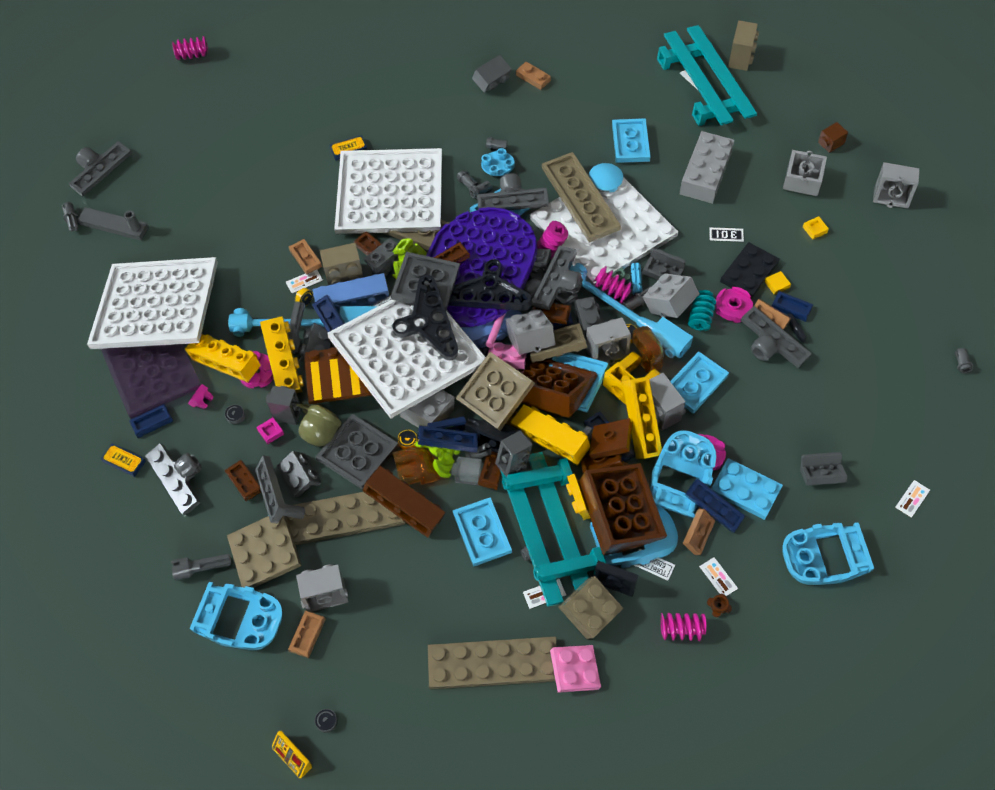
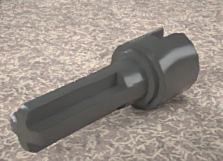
[288,302,305,354]
[171,554,231,580]

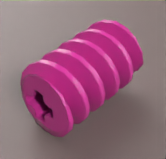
[172,36,208,60]
[537,221,568,259]
[593,266,633,304]
[661,613,706,641]

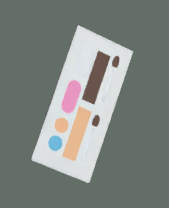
[286,270,323,293]
[895,480,930,518]
[699,557,738,596]
[523,579,566,609]

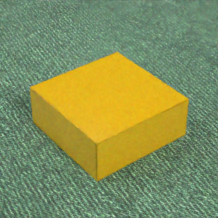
[803,216,829,240]
[764,271,791,295]

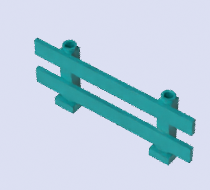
[657,25,757,126]
[500,452,606,607]

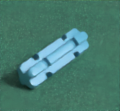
[631,263,643,295]

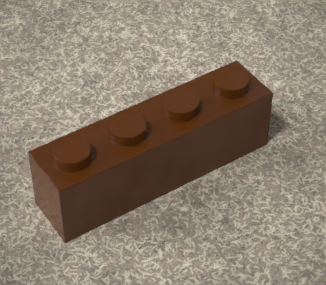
[363,466,445,538]

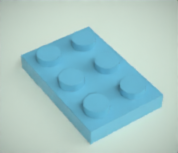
[612,118,650,163]
[670,351,729,414]
[711,458,783,520]
[453,498,512,567]

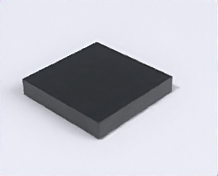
[594,560,639,597]

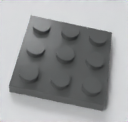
[391,252,460,310]
[316,414,399,490]

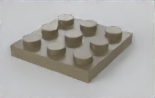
[456,352,535,431]
[227,516,302,588]

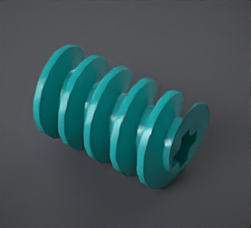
[688,290,717,331]

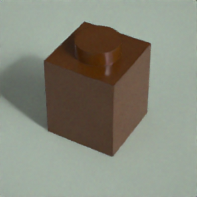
[818,122,848,153]

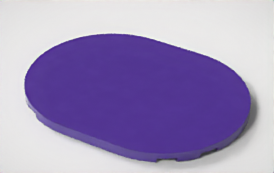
[426,207,537,327]

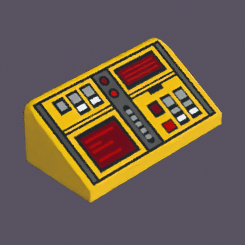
[272,731,313,778]

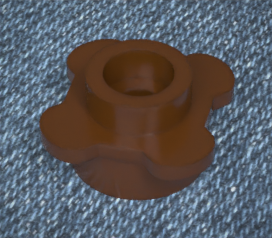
[707,594,732,617]

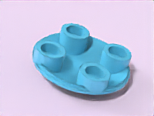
[481,148,515,176]
[589,163,623,192]

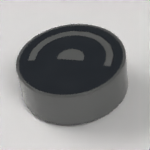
[225,405,245,425]
[315,709,338,733]

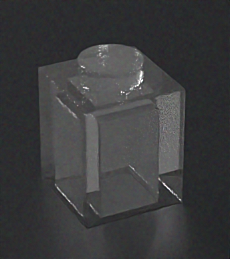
[452,457,482,486]

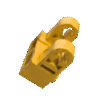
[602,351,661,405]

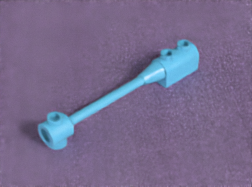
[569,263,693,358]
[228,306,377,337]

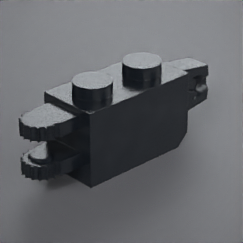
[464,418,533,453]

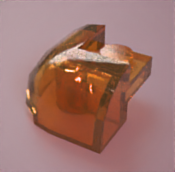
[632,326,664,374]
[392,447,441,485]

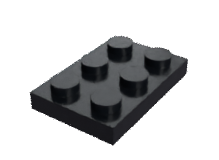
[720,242,780,299]

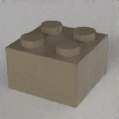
[728,20,760,71]
[320,243,363,285]
[558,576,623,639]

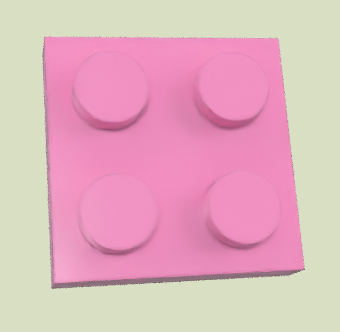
[488,343,527,369]
[550,645,601,693]

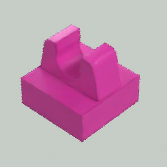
[188,384,213,409]

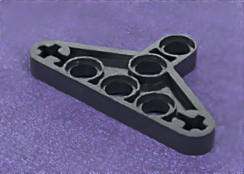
[448,259,532,311]
[393,274,458,361]

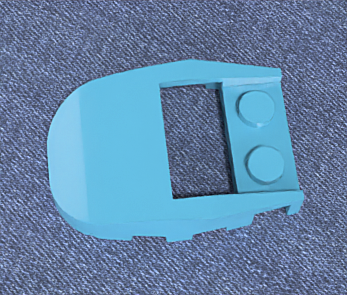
[650,431,716,519]
[590,505,678,568]
[782,523,874,585]
[190,582,282,650]

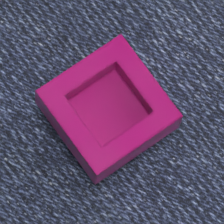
[256,417,284,445]

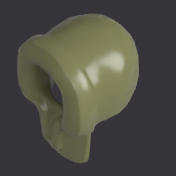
[296,404,341,447]

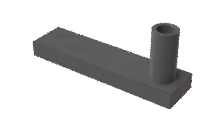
[77,207,149,240]
[255,455,305,524]

